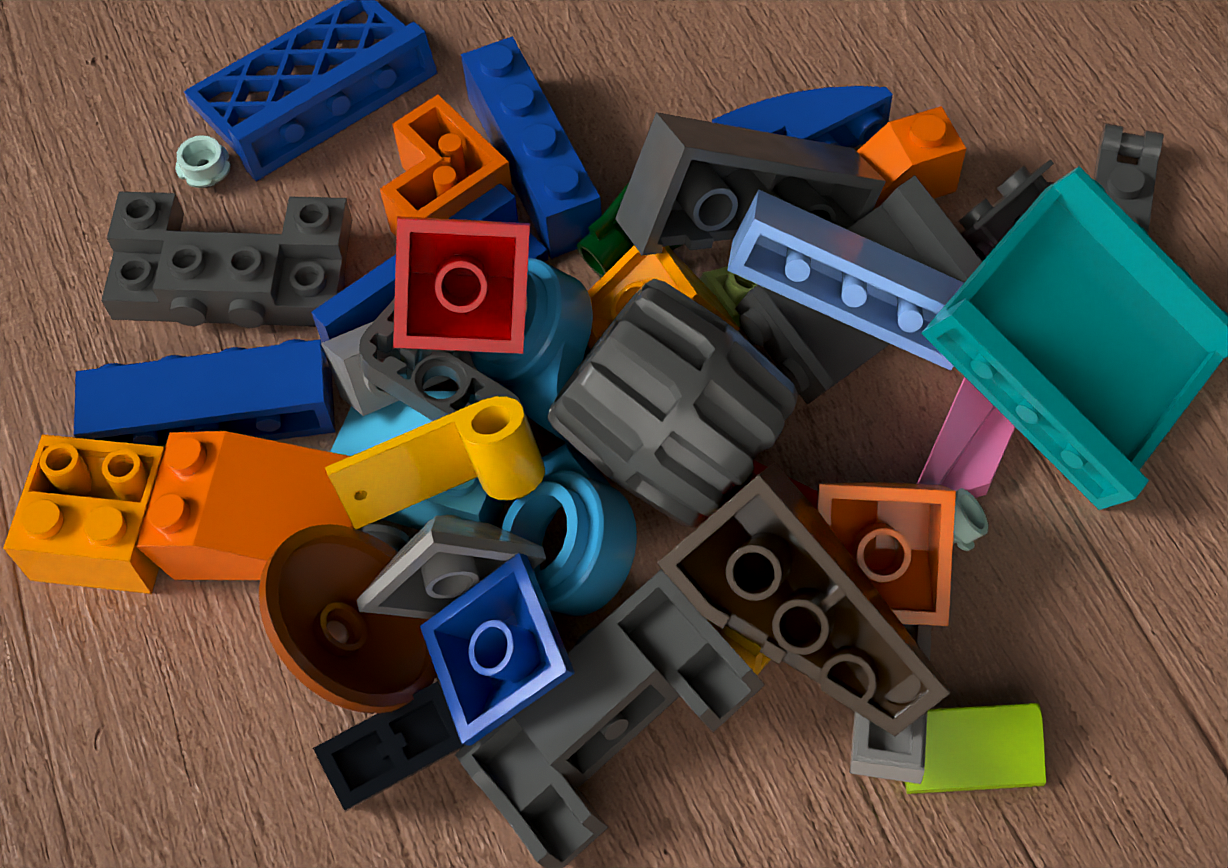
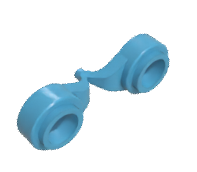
[469,258,637,616]

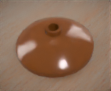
[259,524,437,713]

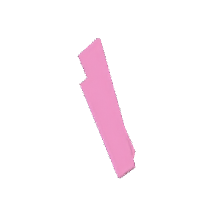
[917,377,1016,498]

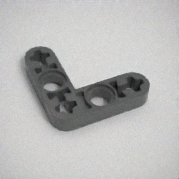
[359,298,524,421]

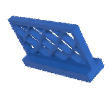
[183,0,438,181]

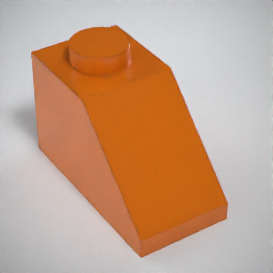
[857,106,966,211]

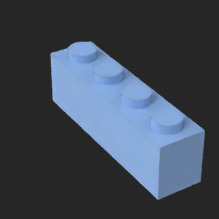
[727,189,964,371]

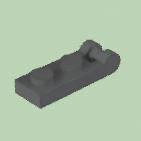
[1093,123,1163,233]

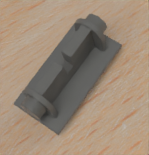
[959,160,1054,262]

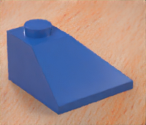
[420,553,575,746]

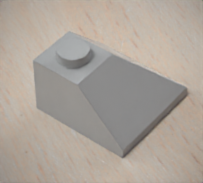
[357,515,546,619]

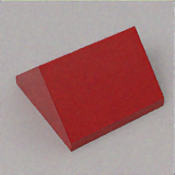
[393,216,530,354]

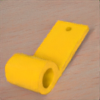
[325,396,546,530]

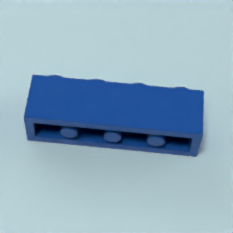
[461,36,602,259]
[74,339,335,447]

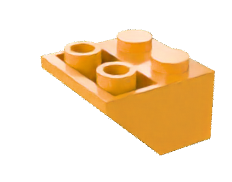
[3,434,165,594]

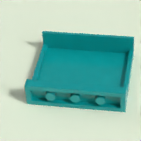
[921,166,1228,510]

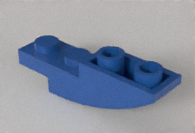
[712,86,893,148]

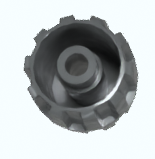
[548,279,798,528]

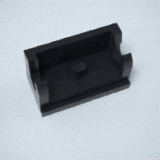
[313,681,466,812]

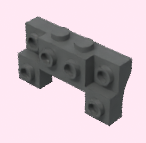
[101,192,353,328]
[455,569,765,868]

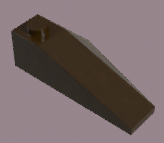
[657,462,951,736]

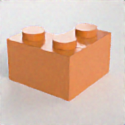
[380,94,513,237]

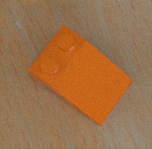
[136,431,360,580]

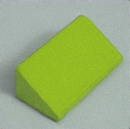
[905,703,1046,794]

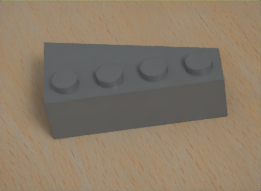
[615,112,886,255]

